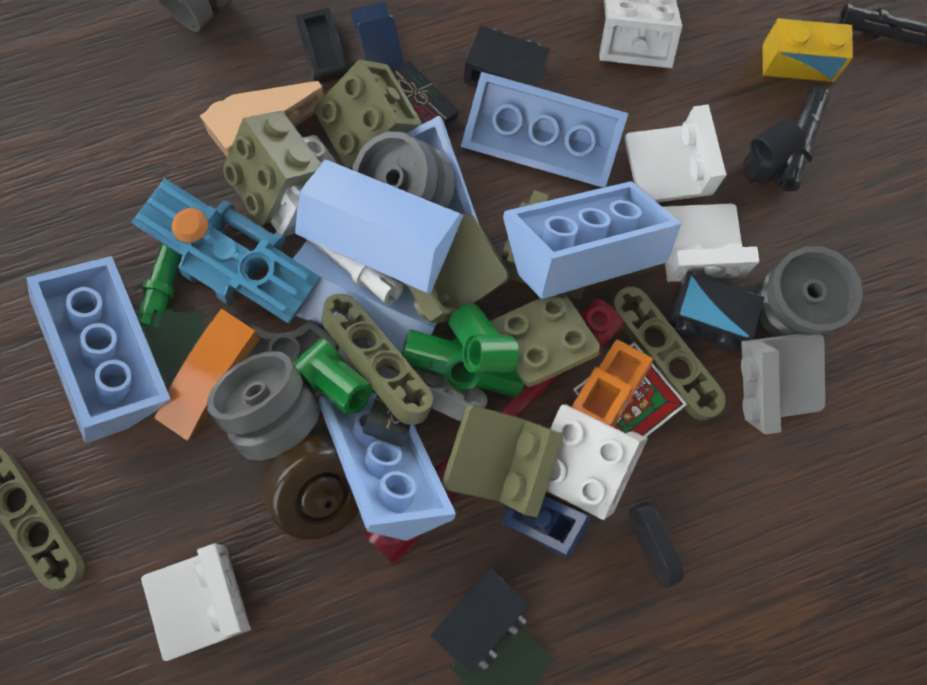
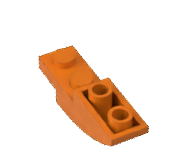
[546,339,653,506]

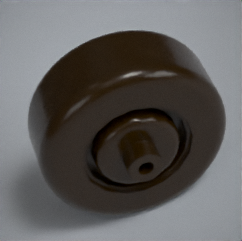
[261,435,360,540]

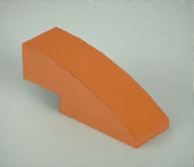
[155,309,260,442]

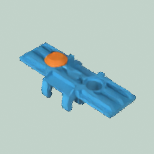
[131,178,321,324]

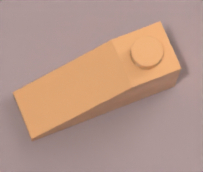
[200,81,324,157]

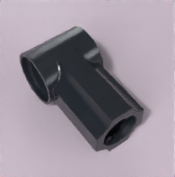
[742,118,806,185]

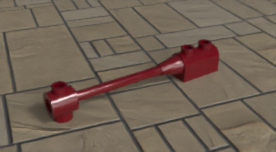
[363,299,624,566]

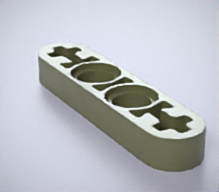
[611,287,726,421]
[322,294,433,425]
[0,448,84,590]

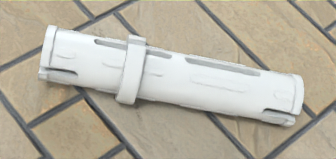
[305,238,403,305]

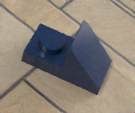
[350,2,404,73]
[500,496,591,558]

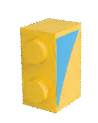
[763,18,853,82]

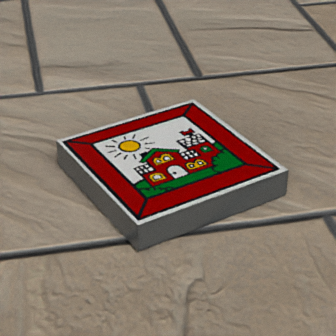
[571,342,687,437]

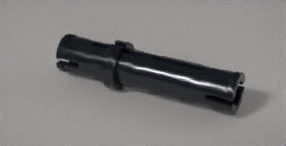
[838,4,927,47]
[775,86,830,192]

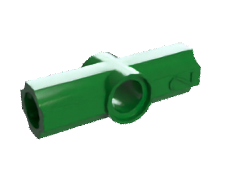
[401,329,524,397]

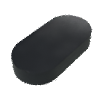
[629,502,684,588]

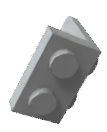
[741,334,825,434]

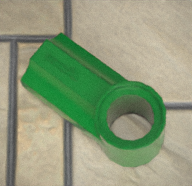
[448,303,519,373]
[293,338,373,415]

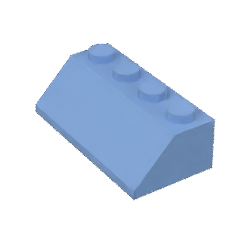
[503,181,681,299]
[26,256,171,443]

